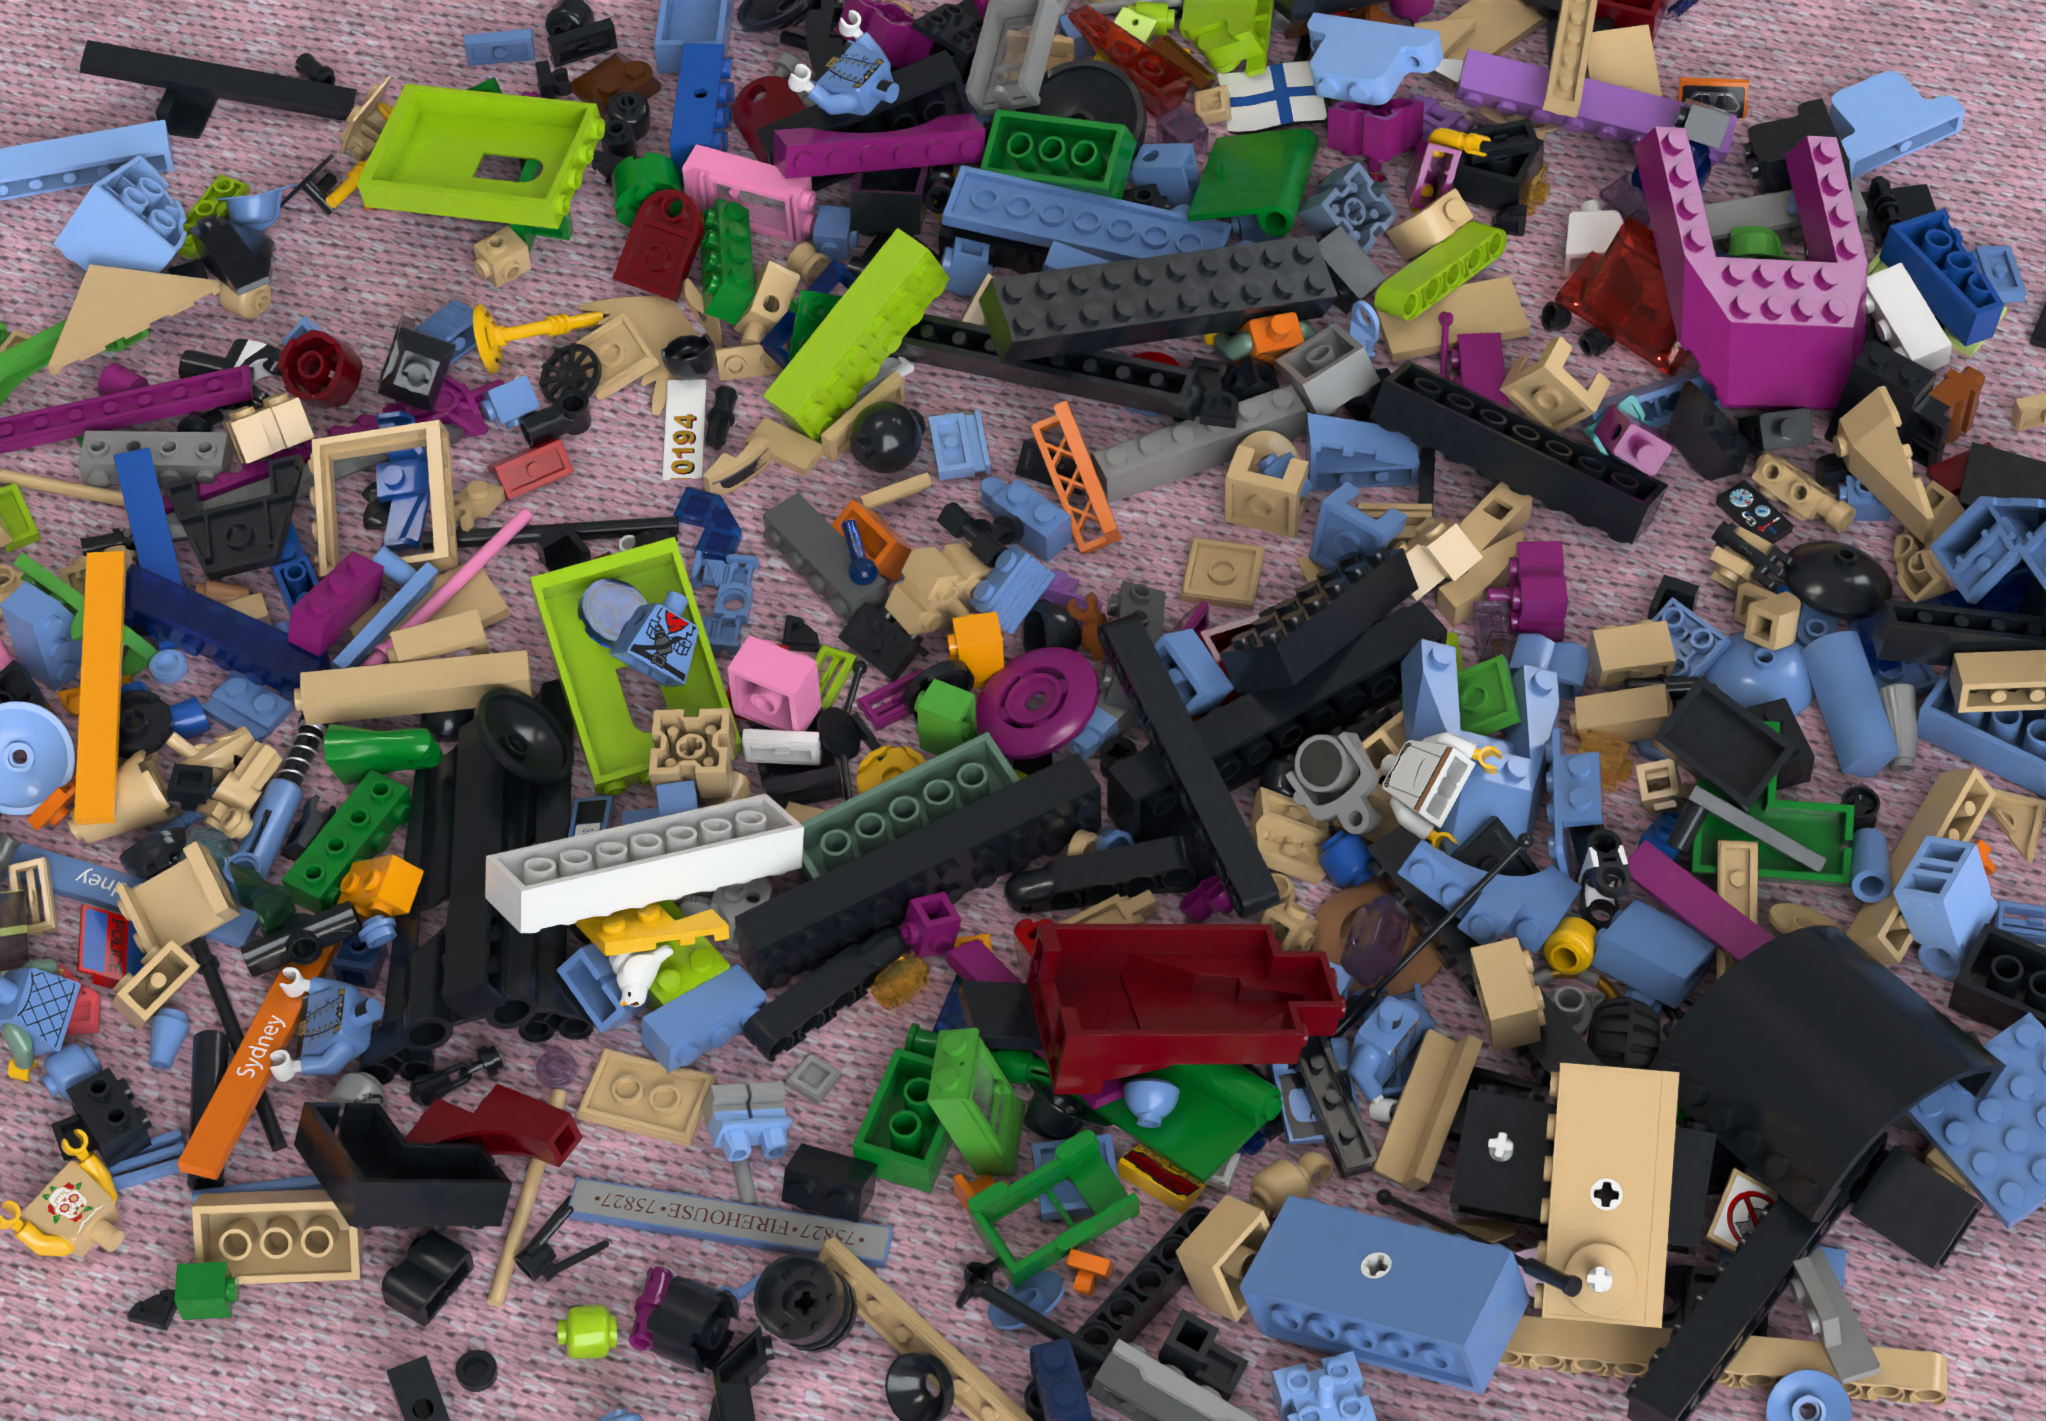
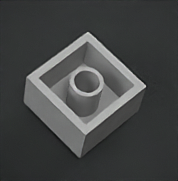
[1275,323,1380,416]

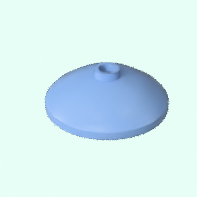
[0,701,76,815]

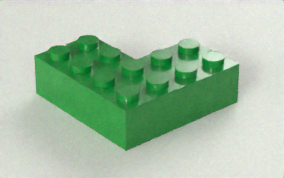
[1689,721,1855,888]

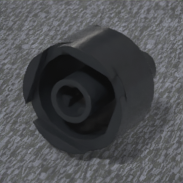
[646,1276,739,1373]

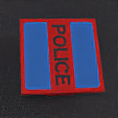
[77,904,146,989]

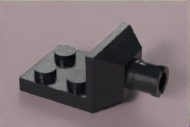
[377,315,456,412]

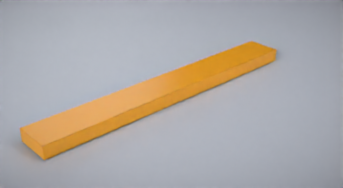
[74,551,127,825]

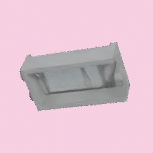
[965,0,1063,116]

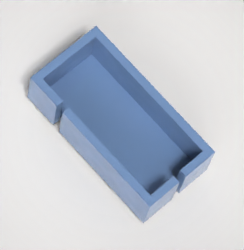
[654,0,735,74]

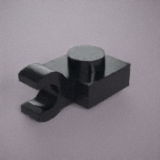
[280,794,336,861]

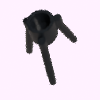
[513,1195,609,1282]

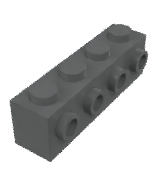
[763,493,888,622]
[1100,580,1166,711]

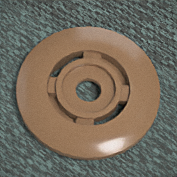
[1311,882,1443,998]

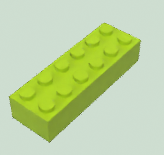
[763,228,950,442]

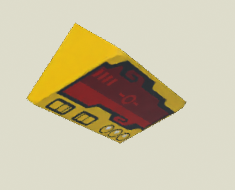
[1117,1144,1207,1214]

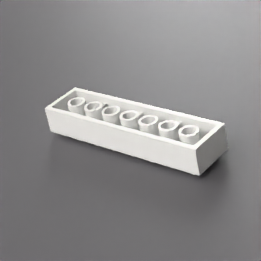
[485,794,804,933]

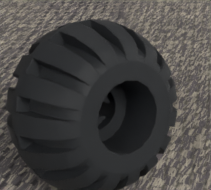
[1586,997,1660,1070]

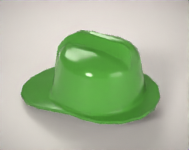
[1727,226,1800,261]

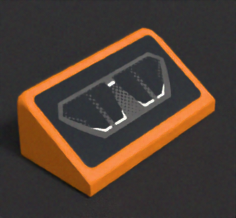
[1677,77,1749,119]

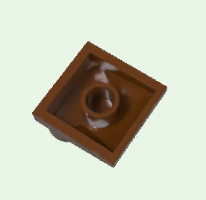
[570,52,661,121]

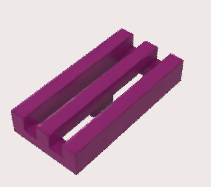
[857,668,924,731]

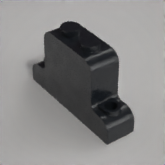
[1742,98,1852,192]

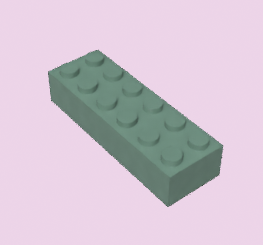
[797,732,1020,883]

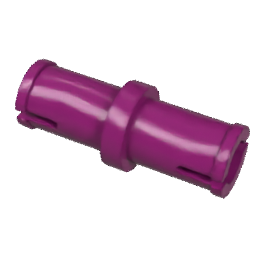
[629,1266,673,1350]

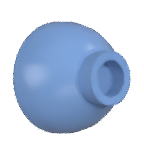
[1123,1078,1180,1128]

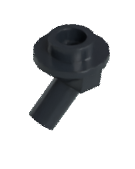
[177,409,223,432]

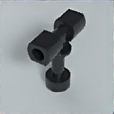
[936,502,1024,568]

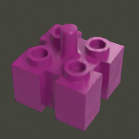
[835,0,934,69]
[1327,97,1424,172]
[1487,541,1568,643]

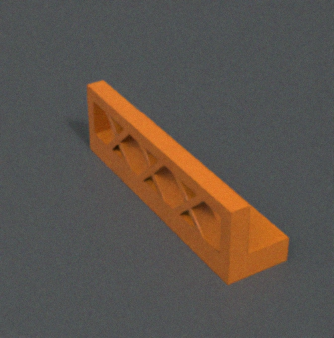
[1031,400,1123,555]

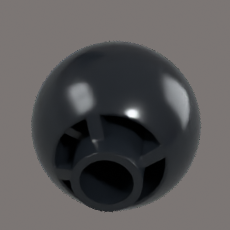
[849,401,926,474]

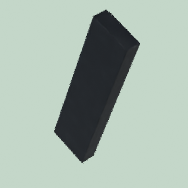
[1292,1036,1378,1178]

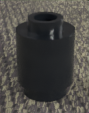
[601,120,637,160]

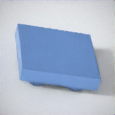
[1652,597,1731,678]

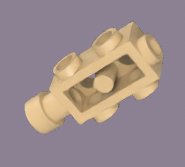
[1751,450,1856,533]

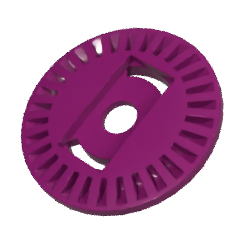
[976,647,1100,759]

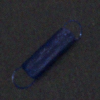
[1664,0,1699,19]

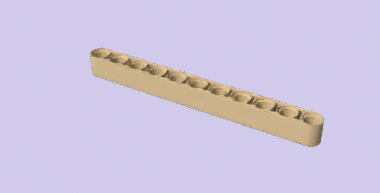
[1499,1315,1948,1406]

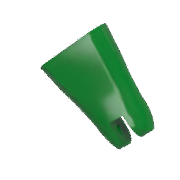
[324,724,443,785]

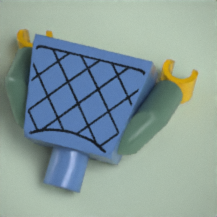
[0,958,81,1082]

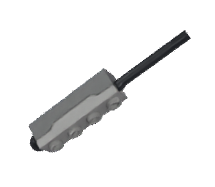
[979,1282,1259,1421]

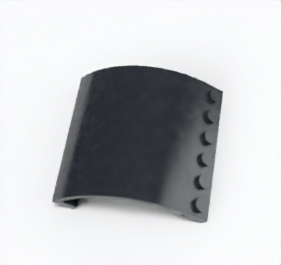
[1647,925,2006,1223]

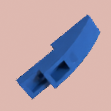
[269,521,319,617]

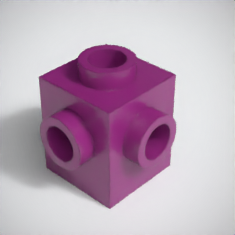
[901,892,962,959]

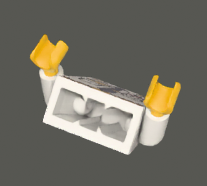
[1380,732,1502,854]

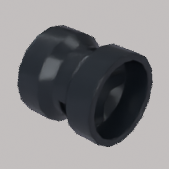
[1840,786,1880,834]

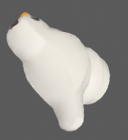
[609,945,673,1007]

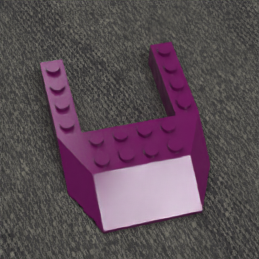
[1634,126,1868,411]

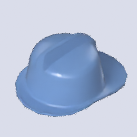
[216,183,299,231]

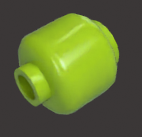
[557,1305,617,1359]

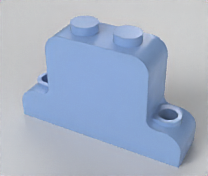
[1307,12,1444,105]
[1829,71,1965,179]

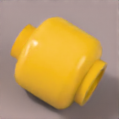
[1543,917,1597,975]

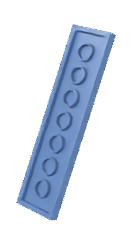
[942,165,1232,262]

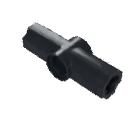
[240,901,363,977]

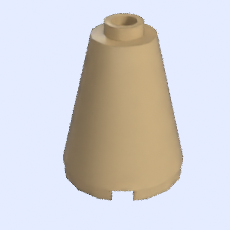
[67,750,180,844]

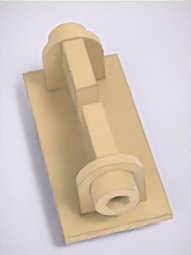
[715,340,789,381]

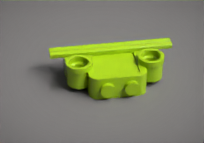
[1179,0,1274,77]

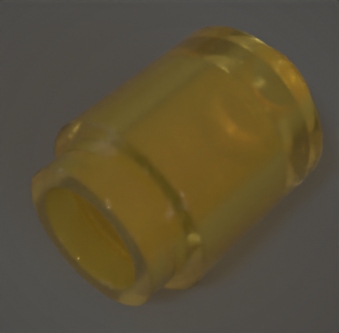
[870,954,929,1011]

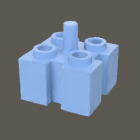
[1272,1351,1377,1421]

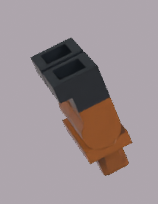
[1905,366,1986,468]

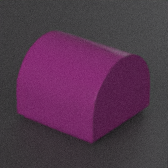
[98,363,149,396]

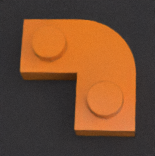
[27,775,76,831]

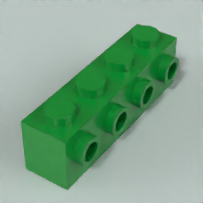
[700,197,755,325]
[281,769,411,914]

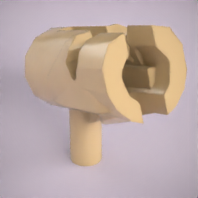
[165,726,256,787]

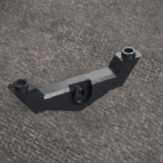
[708,1326,775,1421]

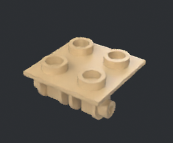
[339,76,394,161]

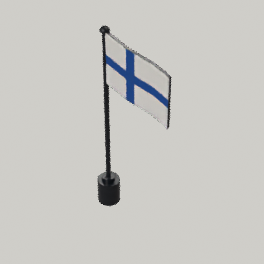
[1217,18,1332,135]

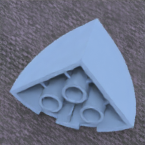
[53,154,187,273]

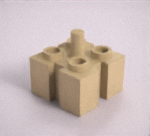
[885,542,992,635]
[649,708,736,800]

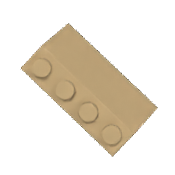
[192,1189,364,1284]

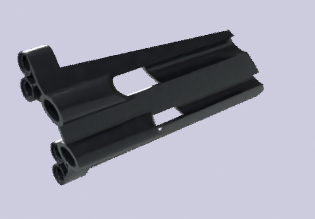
[359,679,594,1085]

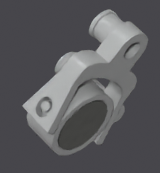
[1285,732,1382,834]

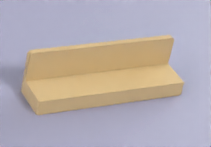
[1373,1029,1483,1191]

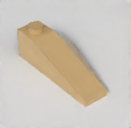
[1833,386,1934,543]

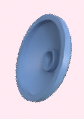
[1705,631,1816,716]

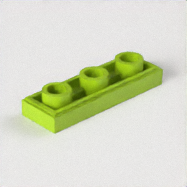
[177,174,250,260]

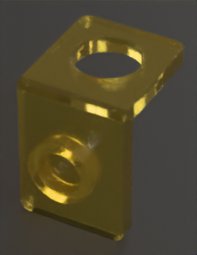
[1525,163,1551,217]

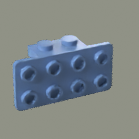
[1545,727,1603,879]

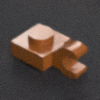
[1067,592,1108,661]

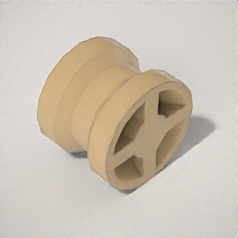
[786,242,831,286]

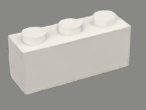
[1866,263,1952,371]

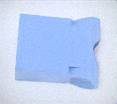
[1893,835,1998,981]

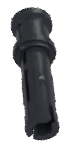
[924,164,956,214]

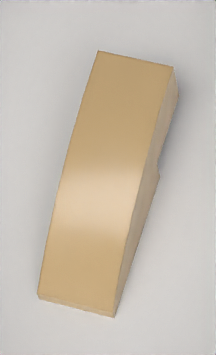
[1437,530,1525,628]

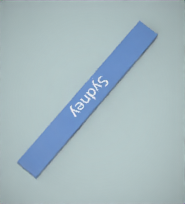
[4,843,263,949]

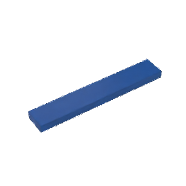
[113,447,197,651]

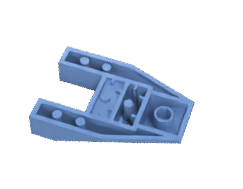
[1401,639,1560,856]

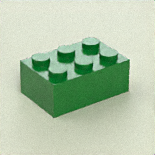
[852,1048,953,1194]

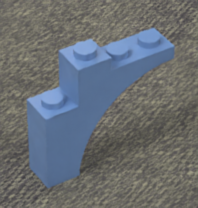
[1397,839,1582,954]

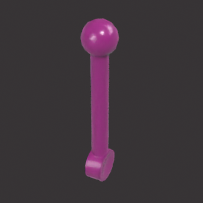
[1438,311,1453,380]

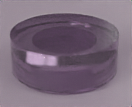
[536,1050,577,1089]

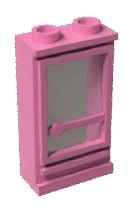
[682,144,817,244]

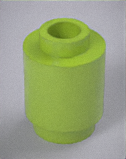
[1128,1,1175,36]

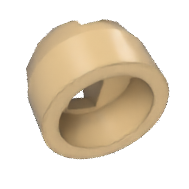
[1298,1152,1333,1188]

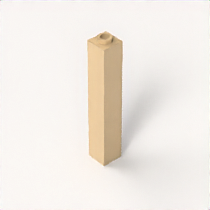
[294,650,533,725]

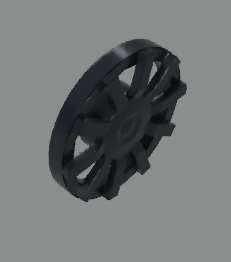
[539,343,602,404]

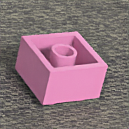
[727,635,822,731]

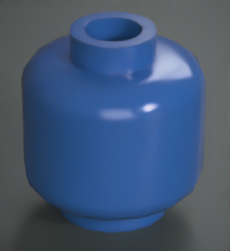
[1318,829,1371,887]

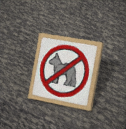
[1704,1168,1778,1255]

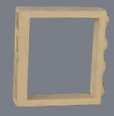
[308,420,458,580]

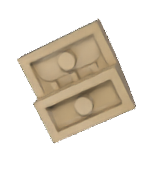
[1250,787,1330,885]

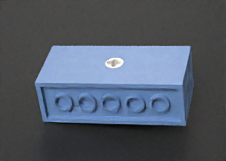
[1239,1195,1530,1394]

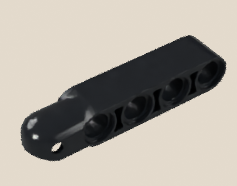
[1004,836,1196,914]
[742,927,911,1062]

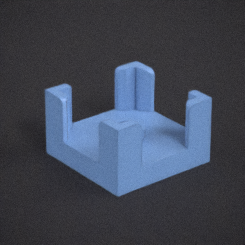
[1309,482,1408,568]

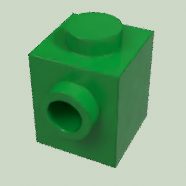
[174,1261,239,1320]

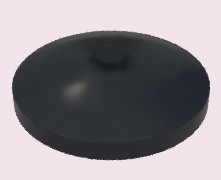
[1015,59,1147,163]

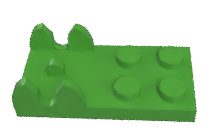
[13,552,159,676]

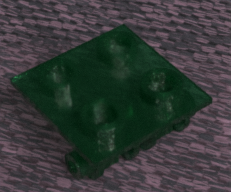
[229,861,297,936]

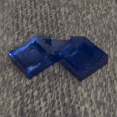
[674,487,743,564]

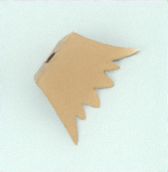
[578,277,723,415]

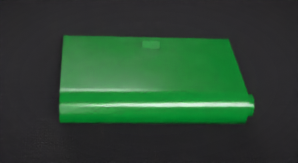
[1187,128,1319,237]
[1069,1064,1283,1184]

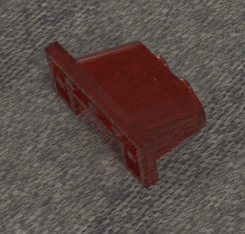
[1554,216,1692,377]

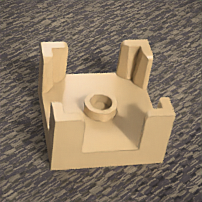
[1499,336,1611,432]
[1225,445,1309,538]

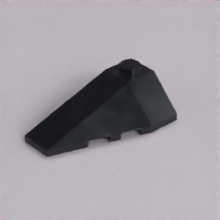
[189,215,276,296]

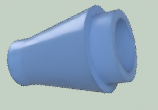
[148,1008,190,1069]

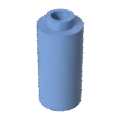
[1848,828,1892,903]

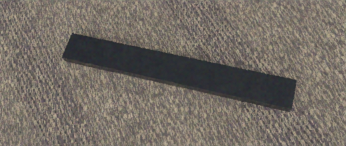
[80,40,357,121]

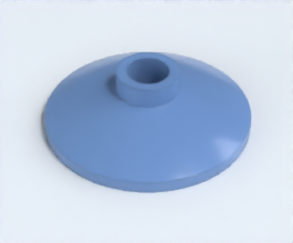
[988,1271,1065,1330]
[1766,1369,1852,1421]

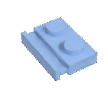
[928,410,991,481]

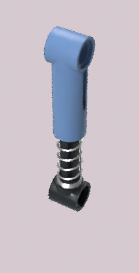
[223,711,341,903]

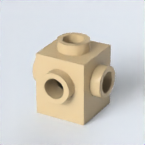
[473,225,531,288]
[1257,901,1319,951]

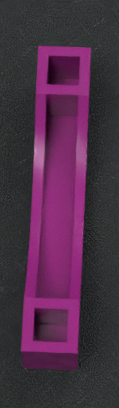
[773,113,986,179]

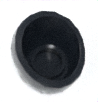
[1022,600,1082,652]

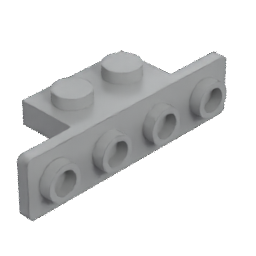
[1789,1248,1881,1384]

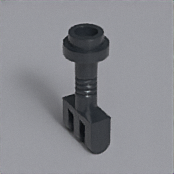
[1711,521,1796,592]

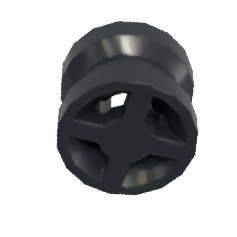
[1100,737,1137,780]

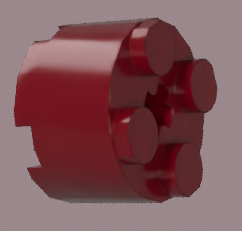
[278,330,363,409]

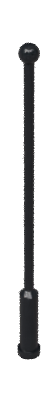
[1326,833,1533,1042]
[1376,1189,1582,1297]

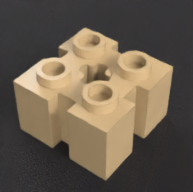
[222,393,315,464]

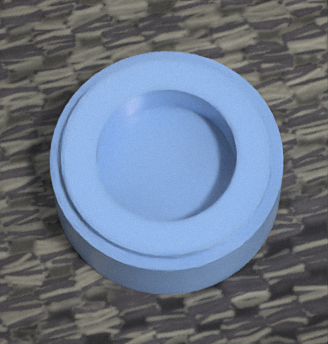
[149,649,188,684]

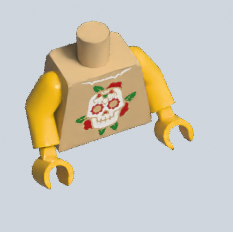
[0,1129,124,1258]

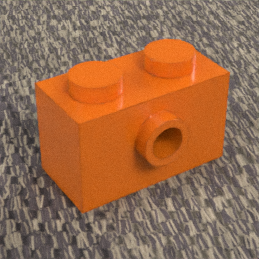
[831,499,913,582]

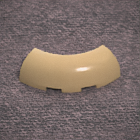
[1893,480,1965,607]

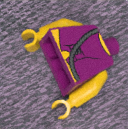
[1405,128,1491,231]

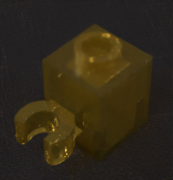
[1576,729,1634,793]

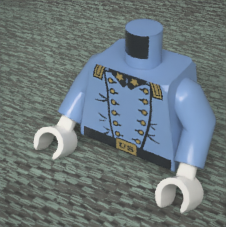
[788,10,899,116]
[270,967,383,1082]
[1347,995,1457,1123]

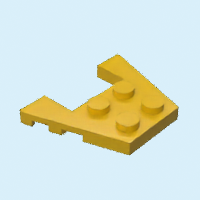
[574,902,729,956]

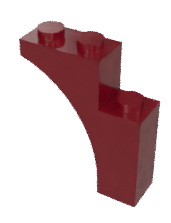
[405,1083,583,1167]

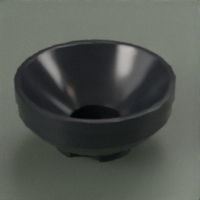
[119,827,188,880]
[885,1351,954,1421]

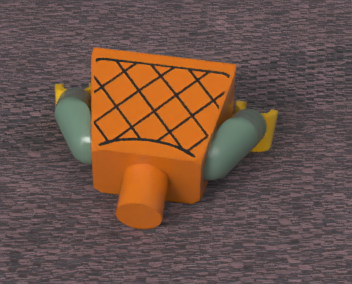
[1204,312,1316,368]

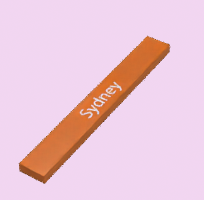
[177,942,340,1180]

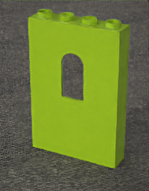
[356,83,605,229]
[530,537,742,796]

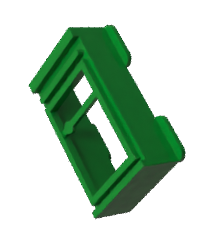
[968,1130,1140,1289]

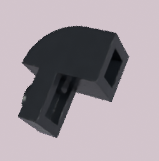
[1158,1309,1249,1401]

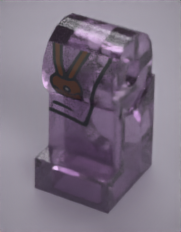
[1473,600,1509,666]

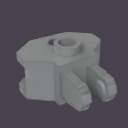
[679,876,772,951]

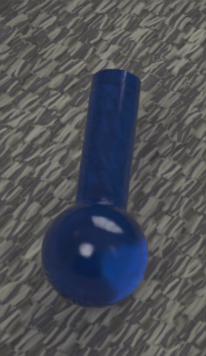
[841,519,878,586]

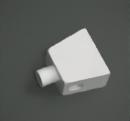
[1563,200,1633,275]

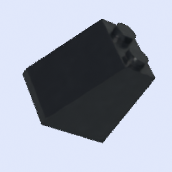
[1824,340,1936,445]

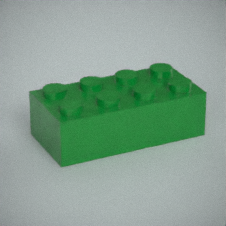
[980,109,1137,200]

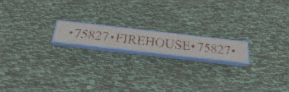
[568,1177,893,1268]

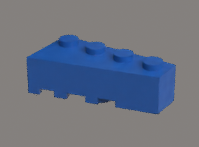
[1879,208,2005,346]

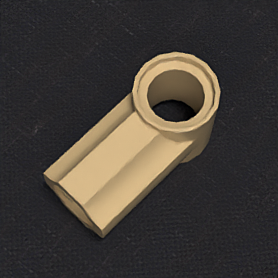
[211,741,283,813]

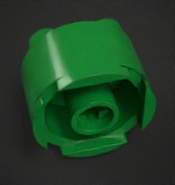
[611,152,683,228]

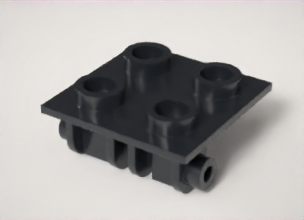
[1861,176,1936,246]

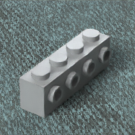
[78,431,233,488]

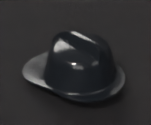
[1023,1079,1114,1140]

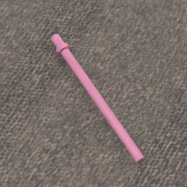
[361,508,533,666]

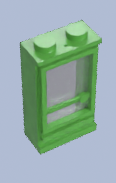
[927,1028,1026,1176]

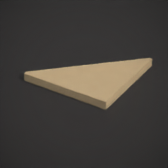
[48,264,221,375]

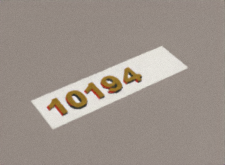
[662,379,707,480]

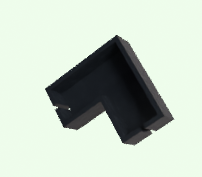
[294,1102,512,1230]

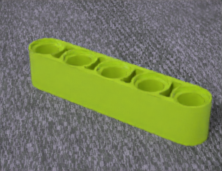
[1375,220,1507,321]

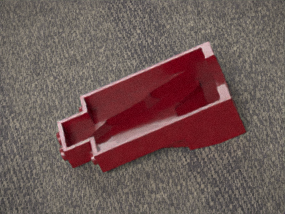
[1026,923,1346,1094]

